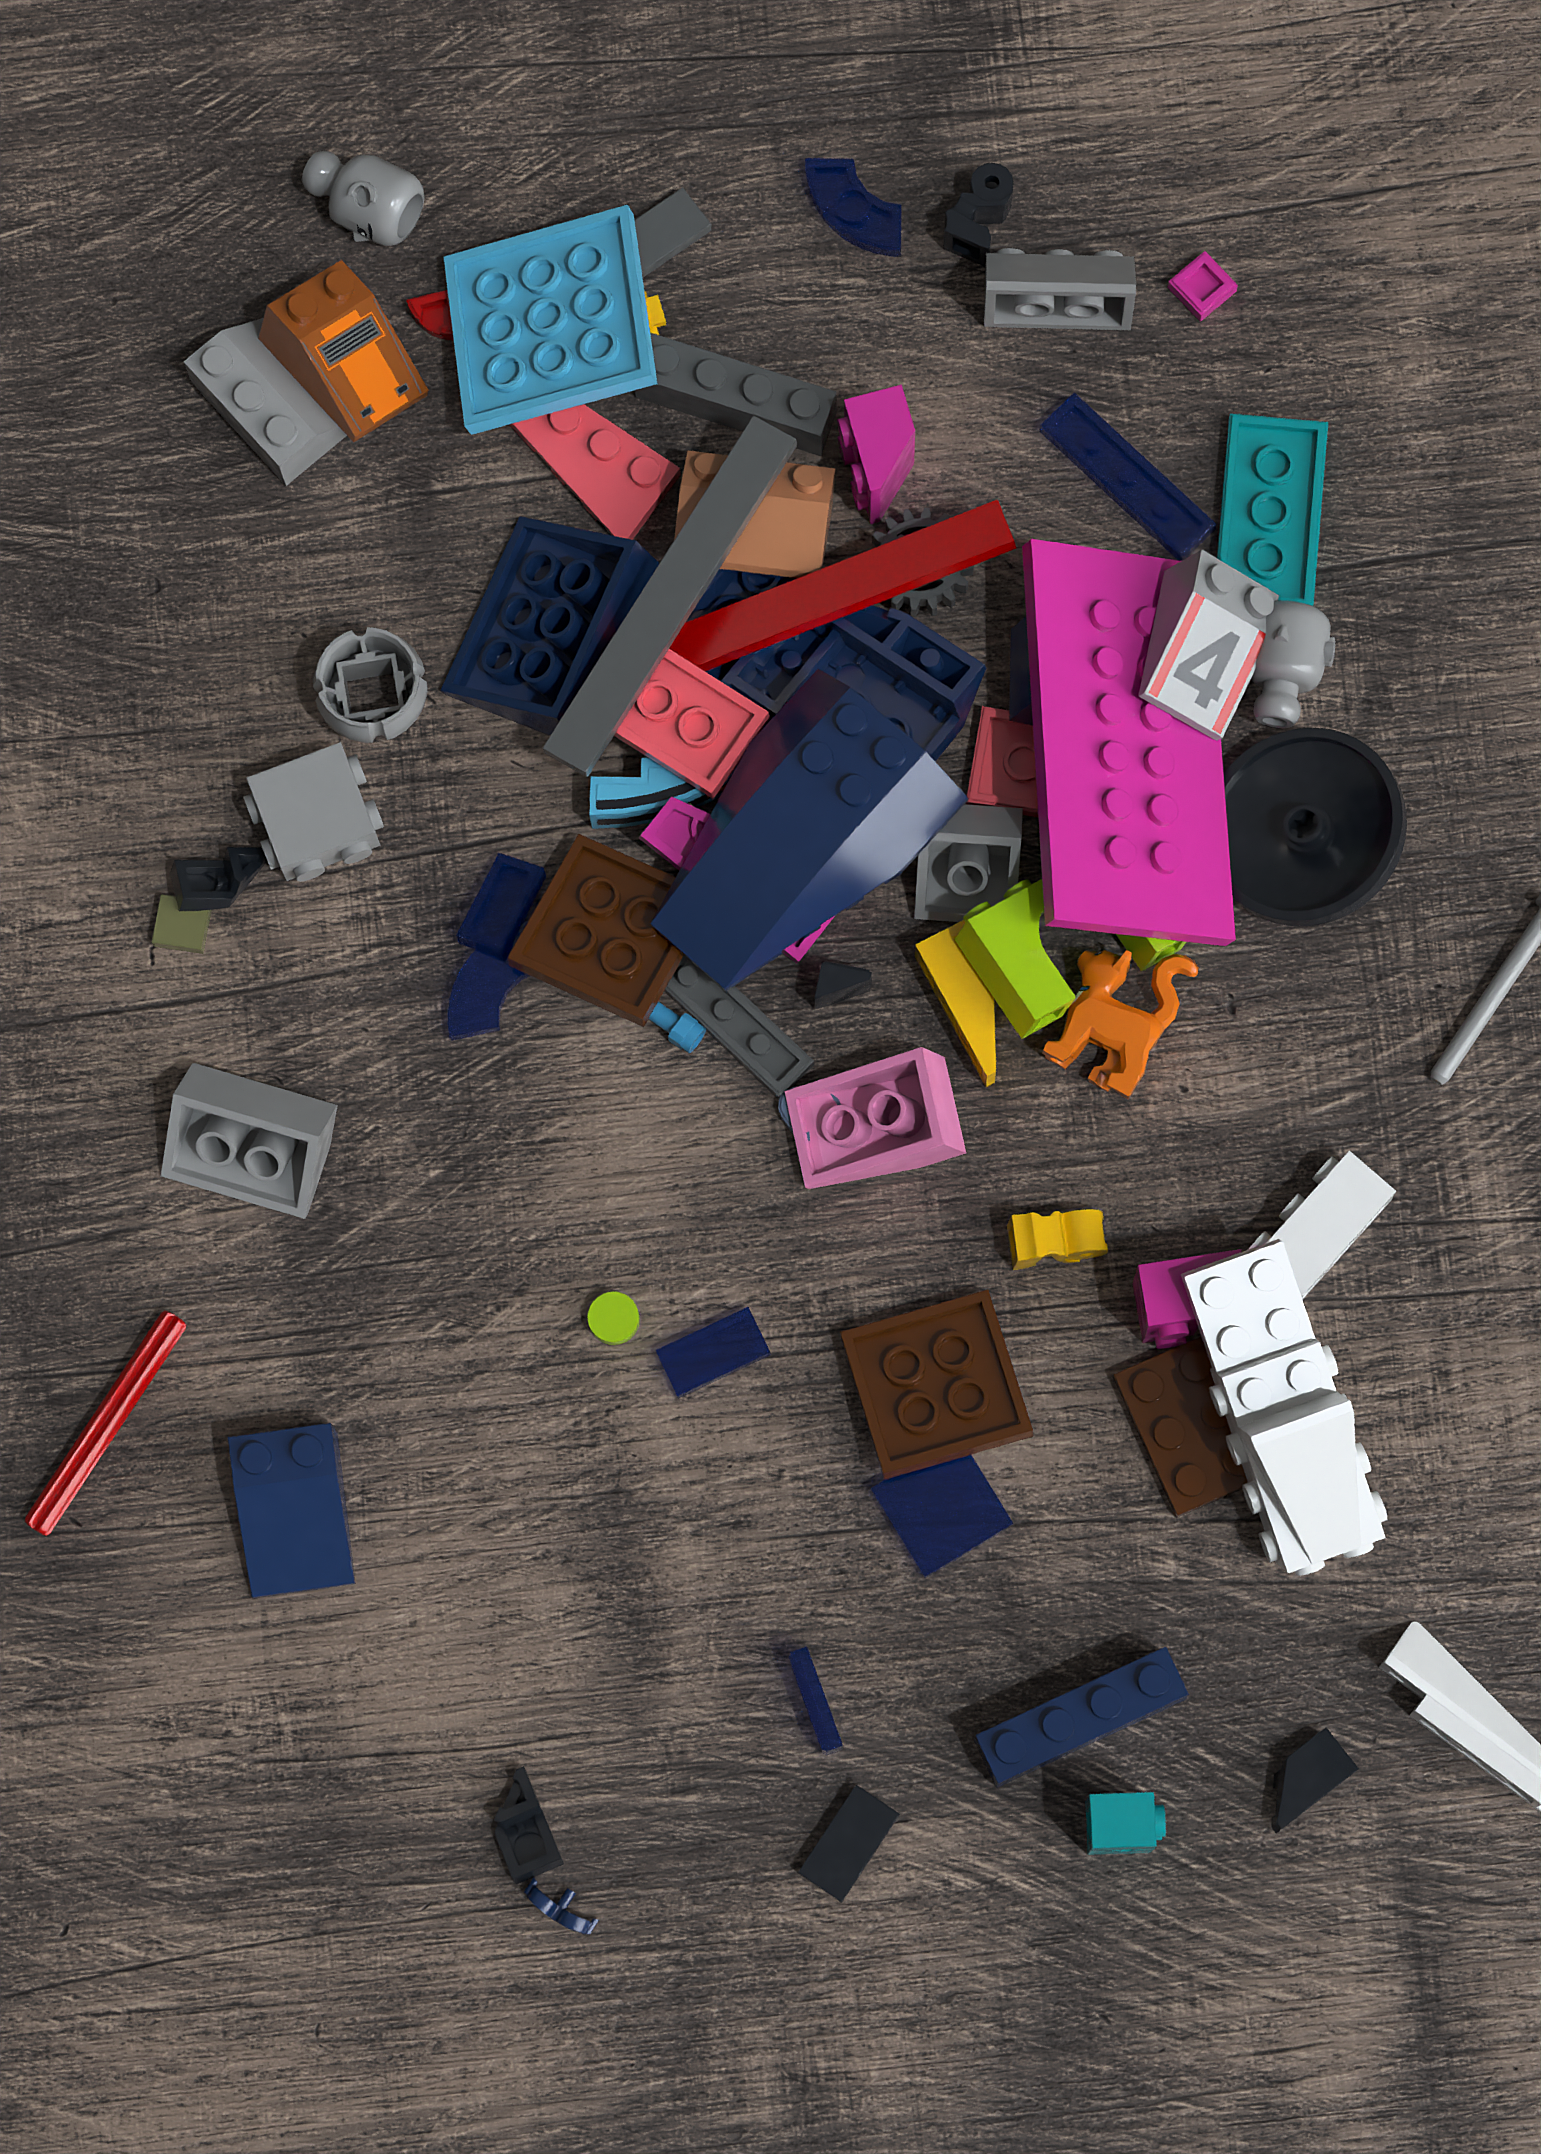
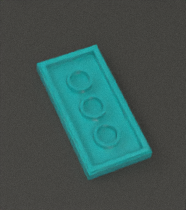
[1217,413,1328,606]

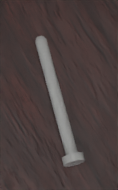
[1430,893,1541,1085]

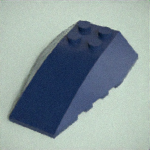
[685,569,986,762]
[650,669,968,991]

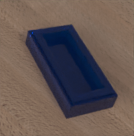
[456,853,546,959]
[656,1307,771,1399]
[788,1646,843,1756]

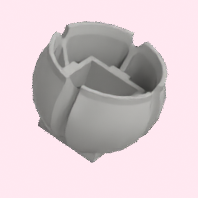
[313,627,428,743]

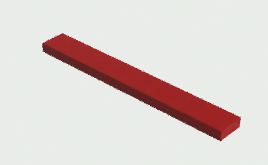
[669,499,1017,671]

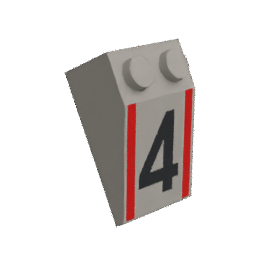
[1139,550,1279,741]

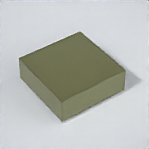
[152,894,212,954]

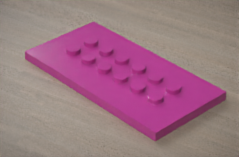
[1022,539,1236,946]

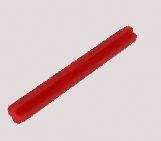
[25,1311,186,1536]

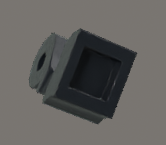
[943,162,1013,267]

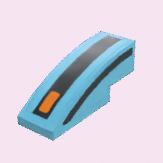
[589,758,737,829]

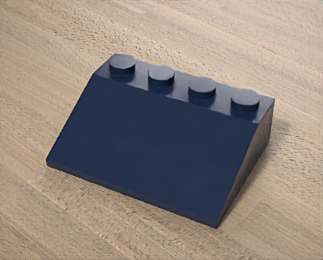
[440,516,660,736]

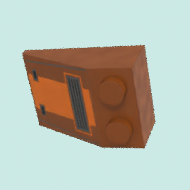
[258,260,429,442]

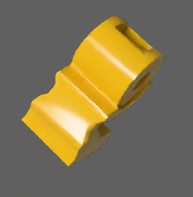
[1007,1209,1108,1270]

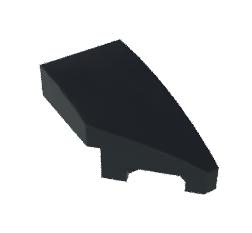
[1271,1727,1359,1834]
[494,1766,564,1885]

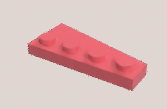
[509,404,681,540]

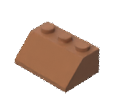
[674,450,835,578]

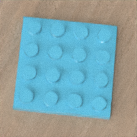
[444,205,657,435]

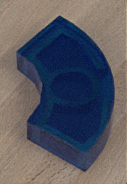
[805,158,902,257]
[448,920,530,1041]

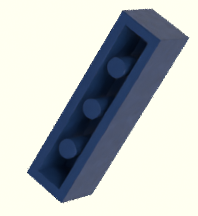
[974,1647,1189,1788]

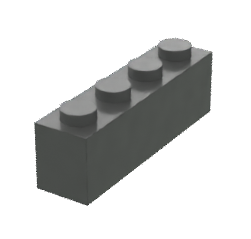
[635,333,837,456]

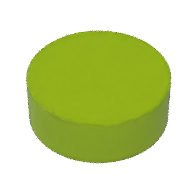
[588,1292,640,1345]

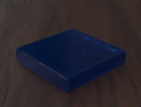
[871,1455,1013,1579]

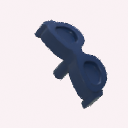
[524,1877,599,1935]

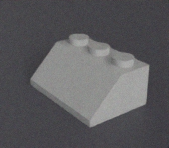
[984,248,1136,330]
[184,318,347,486]
[161,1063,338,1219]

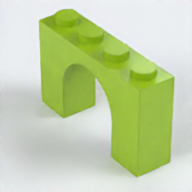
[954,879,1186,1039]

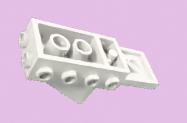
[1181,1239,1387,1576]

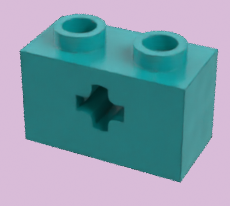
[1085,1792,1166,1855]

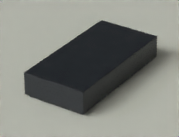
[798,1785,900,1903]

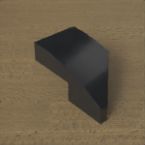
[170,847,267,912]

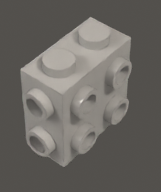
[243,742,384,882]

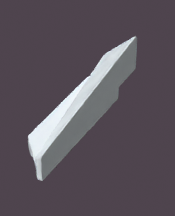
[1379,1622,1541,1812]

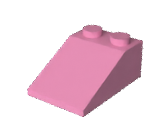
[784,1047,966,1189]

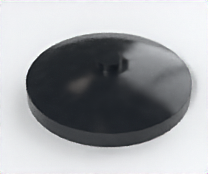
[1224,728,1407,927]

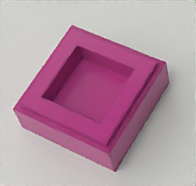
[1168,251,1238,322]

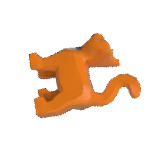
[1042,950,1199,1100]

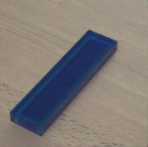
[1039,393,1216,561]

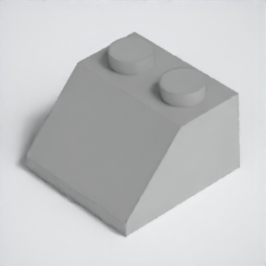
[914,804,1023,922]

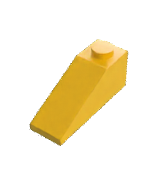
[915,920,996,1087]

